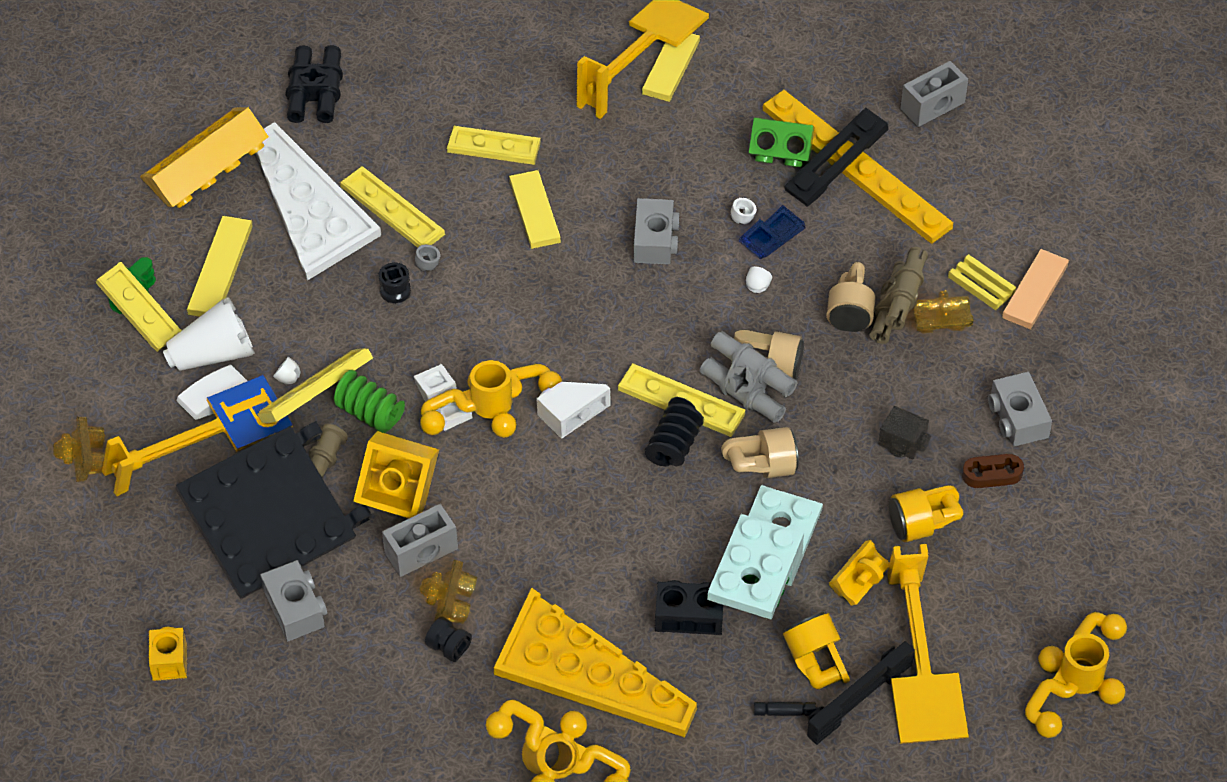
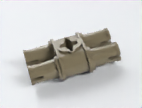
[870,246,928,344]

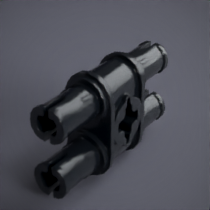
[285,45,343,123]

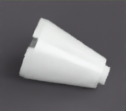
[163,297,255,371]

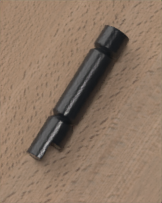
[754,702,818,716]

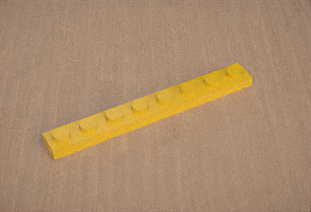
[763,90,954,244]

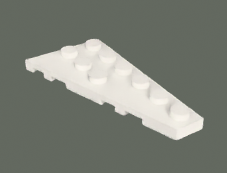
[255,122,381,281]

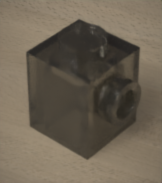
[878,406,931,460]

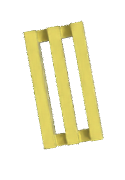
[948,254,1016,310]

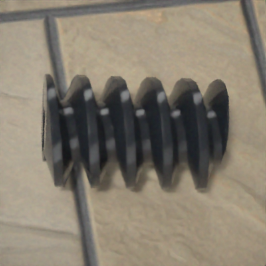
[645,397,704,467]

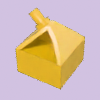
[353,431,439,518]

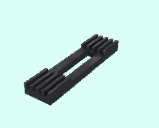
[784,107,889,207]
[807,641,915,745]

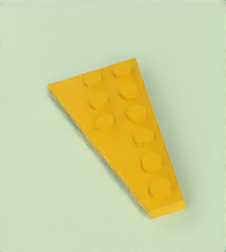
[494,588,697,737]

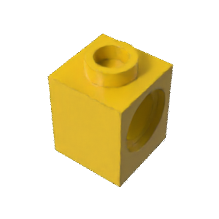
[149,627,187,681]

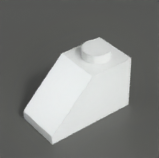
[537,382,610,439]

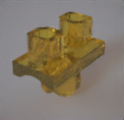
[913,291,974,334]
[53,416,105,482]
[419,559,477,624]

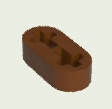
[962,454,1024,488]

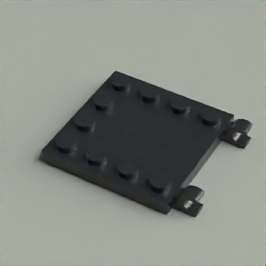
[175,421,372,599]

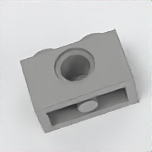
[901,61,968,127]
[634,198,679,264]
[988,372,1052,447]
[382,504,458,577]
[260,560,327,642]

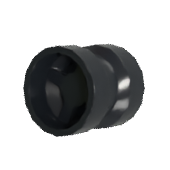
[378,262,411,304]
[425,616,472,662]

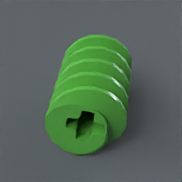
[334,369,405,433]

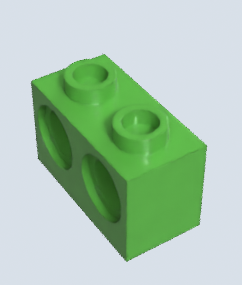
[749,118,815,168]

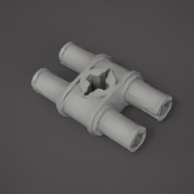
[700,331,798,423]

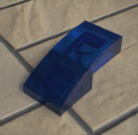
[739,205,806,259]

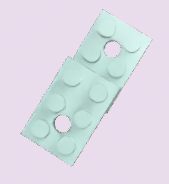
[707,485,823,619]

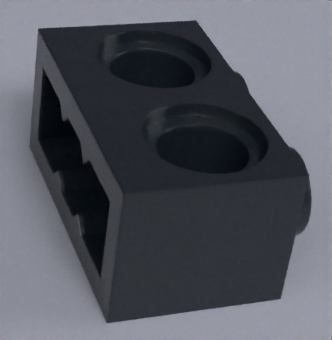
[655,580,724,635]

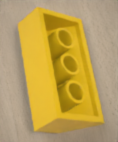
[140,107,269,208]

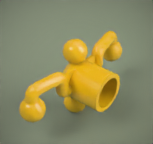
[420,360,563,438]
[1025,612,1127,738]
[485,700,631,782]

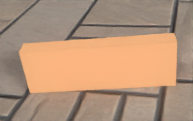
[1002,249,1069,330]

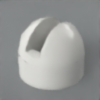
[730,198,757,224]
[746,267,772,293]
[273,357,301,385]

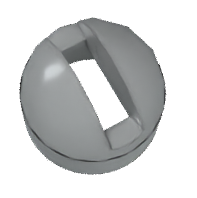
[415,244,440,271]

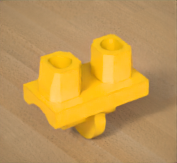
[829,540,889,605]

